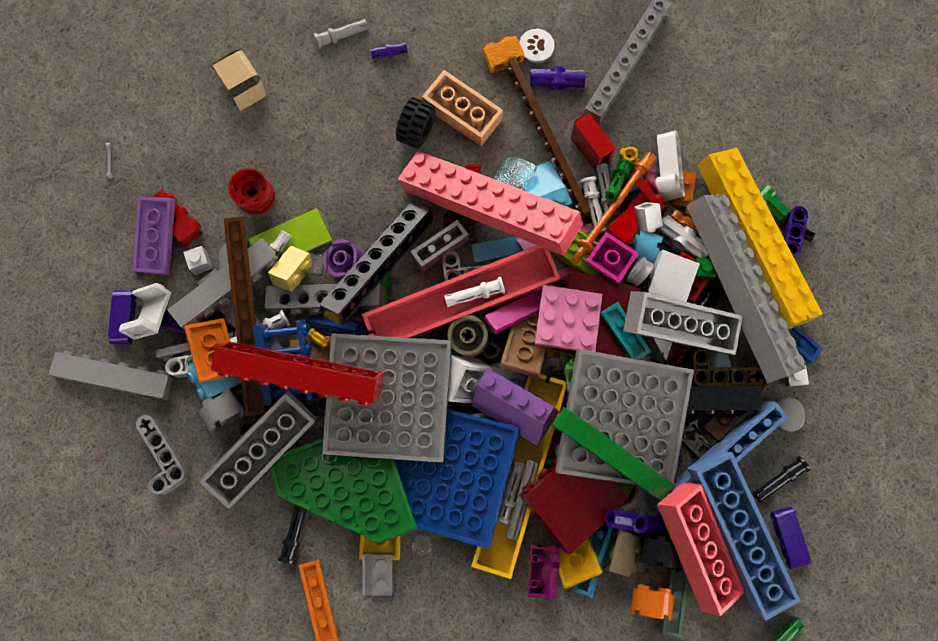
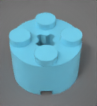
[629,230,663,266]

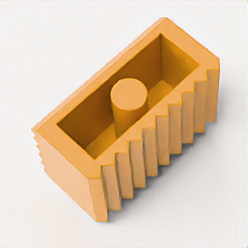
[483,36,524,73]

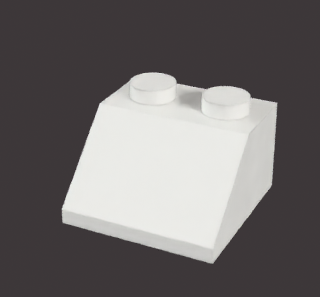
[448,355,493,403]

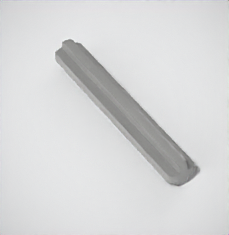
[506,460,539,540]

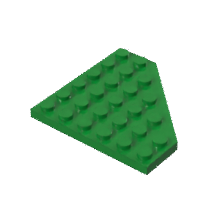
[270,438,418,544]

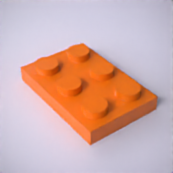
[184,318,233,383]

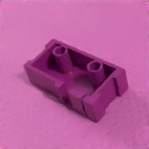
[528,545,560,599]

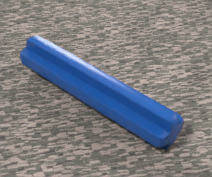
[307,315,359,335]

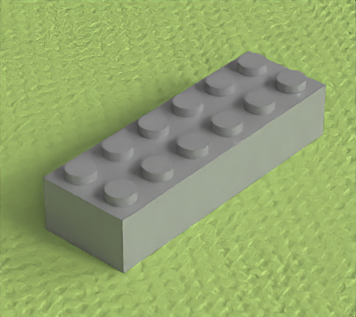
[623,291,743,355]
[199,390,316,509]

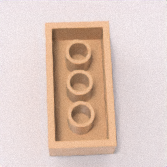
[422,70,503,146]

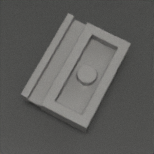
[362,553,393,596]

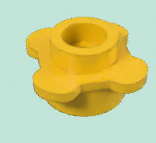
[619,147,639,166]

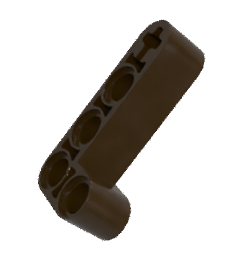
[685,348,766,386]

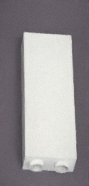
[625,250,699,362]

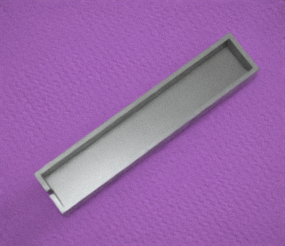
[686,194,806,384]

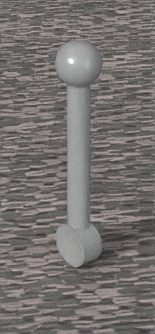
[105,143,113,179]

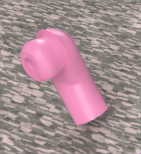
[644,165,658,192]

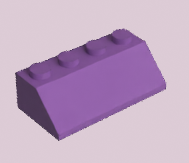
[472,368,559,446]

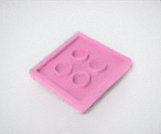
[534,285,602,352]

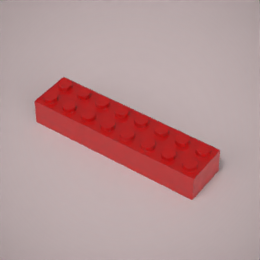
[211,342,384,406]

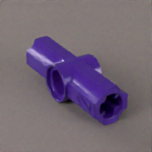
[530,66,585,90]
[605,508,665,535]

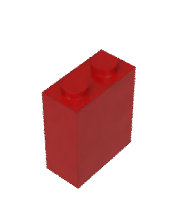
[570,113,616,172]

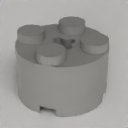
[199,389,245,434]

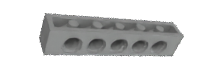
[265,283,383,316]

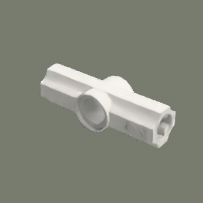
[657,215,709,258]

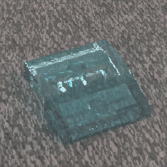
[490,154,537,190]

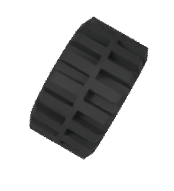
[396,97,435,149]

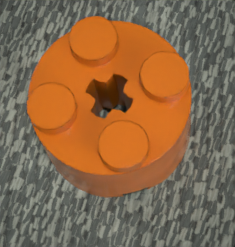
[630,584,674,621]

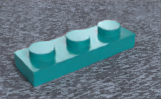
[600,302,651,360]

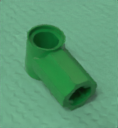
[759,185,791,222]

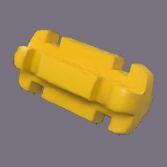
[307,329,330,350]

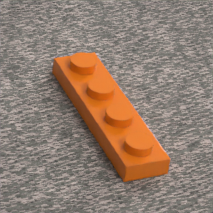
[298,560,339,641]

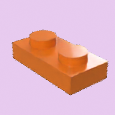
[672,171,696,209]

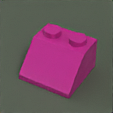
[586,232,639,284]

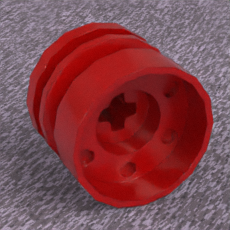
[228,168,275,215]

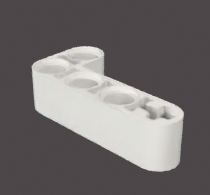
[656,131,685,201]

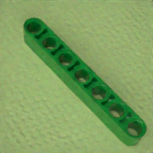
[552,407,676,501]

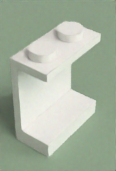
[119,283,171,340]

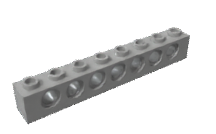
[583,0,671,125]

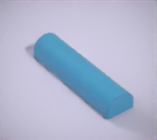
[572,522,615,598]

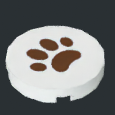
[520,29,555,64]

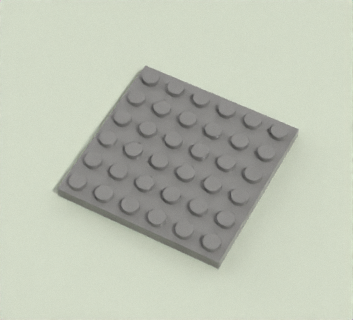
[322,333,452,462]
[555,349,694,485]

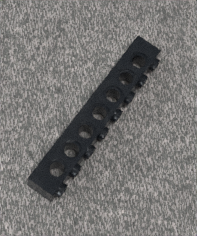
[319,200,434,326]

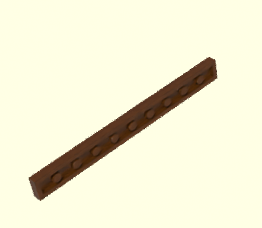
[507,57,591,220]
[223,217,266,416]

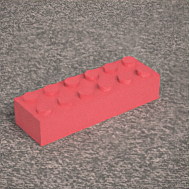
[657,483,745,616]

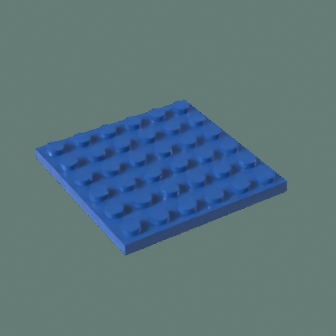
[394,409,521,549]

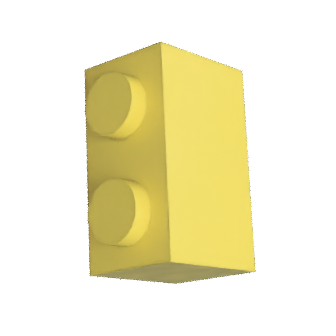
[268,246,313,292]

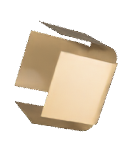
[211,49,266,111]

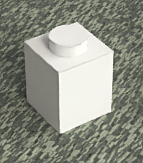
[635,202,663,233]
[183,246,213,275]

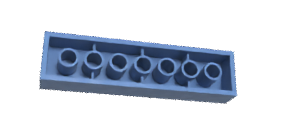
[687,450,800,621]

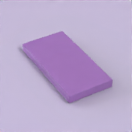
[133,196,175,275]

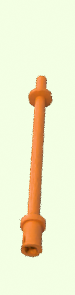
[572,152,656,263]

